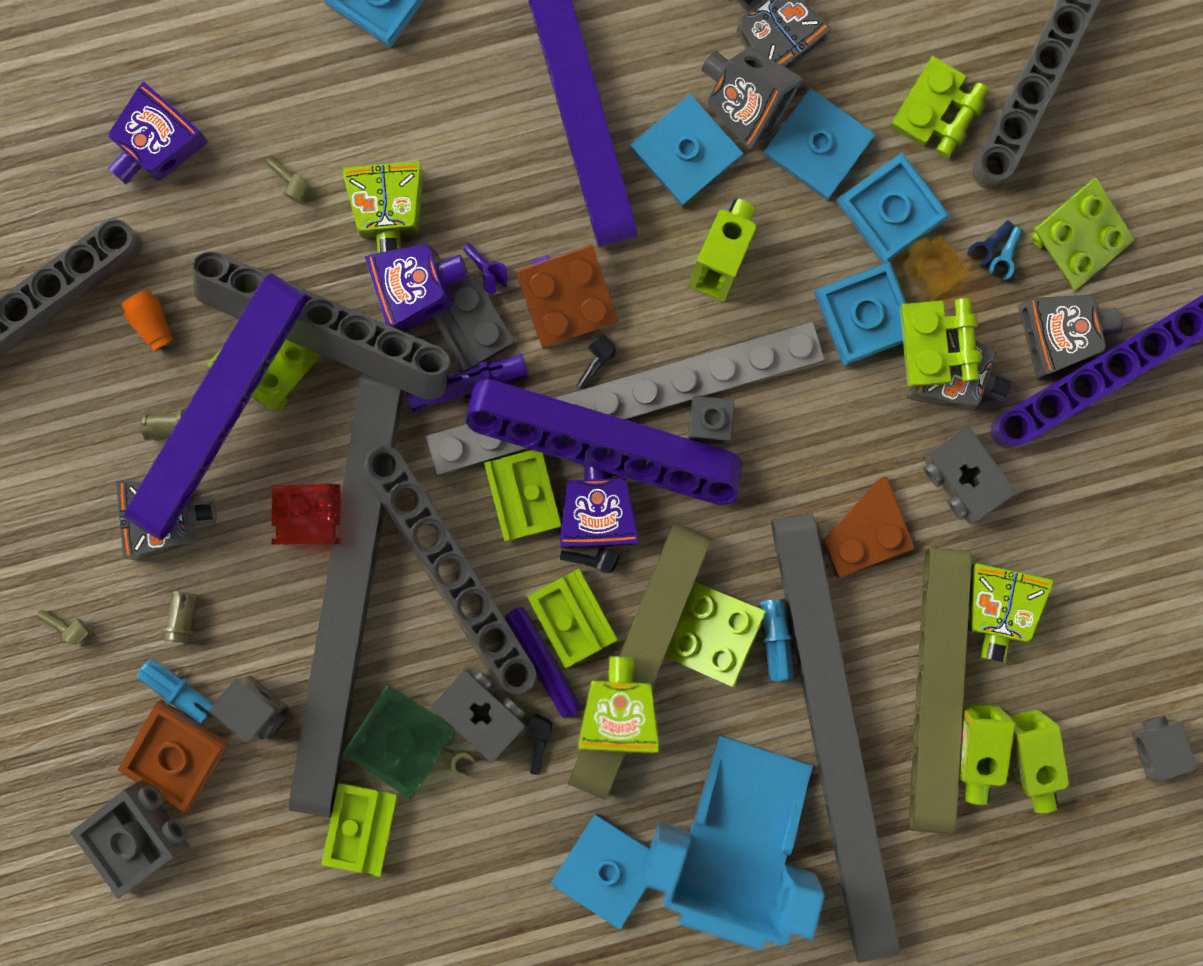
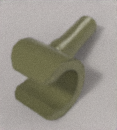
[265,156,312,205]
[36,609,94,646]
[419,738,475,778]

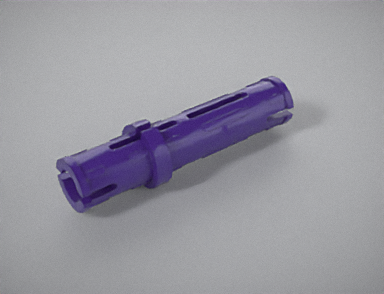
[406,354,529,412]

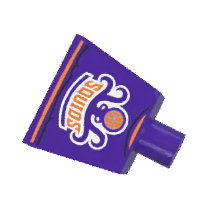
[107,81,209,185]
[365,244,469,333]
[560,465,638,548]

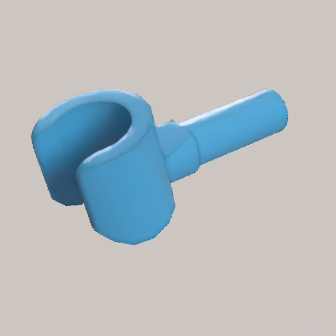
[987,227,1023,280]

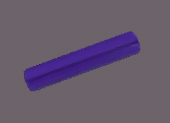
[505,607,581,719]

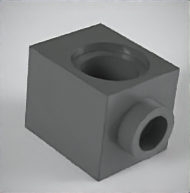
[688,396,735,445]
[1131,715,1198,782]

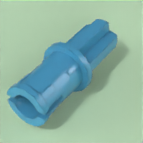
[760,599,794,682]
[137,659,215,725]

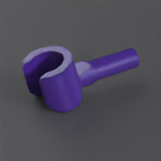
[463,243,507,294]

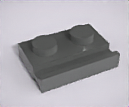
[433,273,515,371]

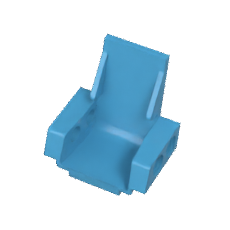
[646,735,824,951]

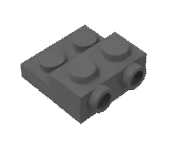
[70,779,190,899]

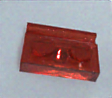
[271,483,341,545]

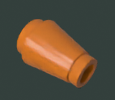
[121,289,175,352]

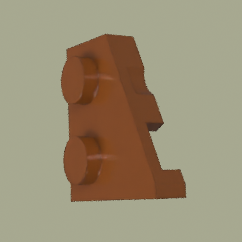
[823,476,915,578]

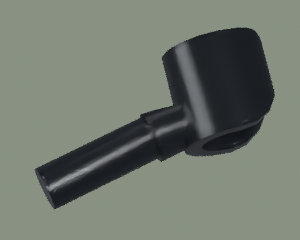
[576,335,616,390]
[560,546,620,573]
[526,714,552,775]

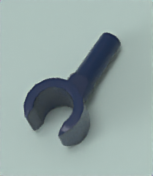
[967,220,1014,267]

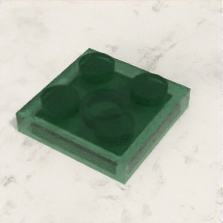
[342,685,456,799]

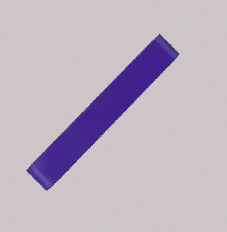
[528,0,638,248]
[124,273,308,541]
[990,295,1203,449]
[466,379,742,505]

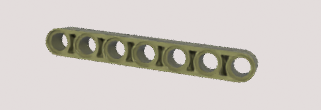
[568,522,712,800]
[909,548,971,834]

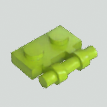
[889,56,990,159]
[900,298,982,387]

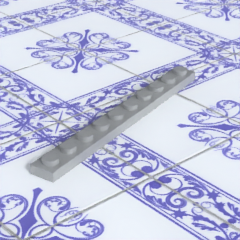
[426,322,825,476]

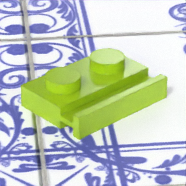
[484,450,562,542]
[527,568,617,669]
[321,782,398,877]

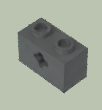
[922,426,1017,523]
[431,669,527,763]
[209,676,289,743]

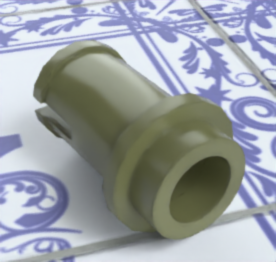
[141,409,185,440]
[162,591,198,644]

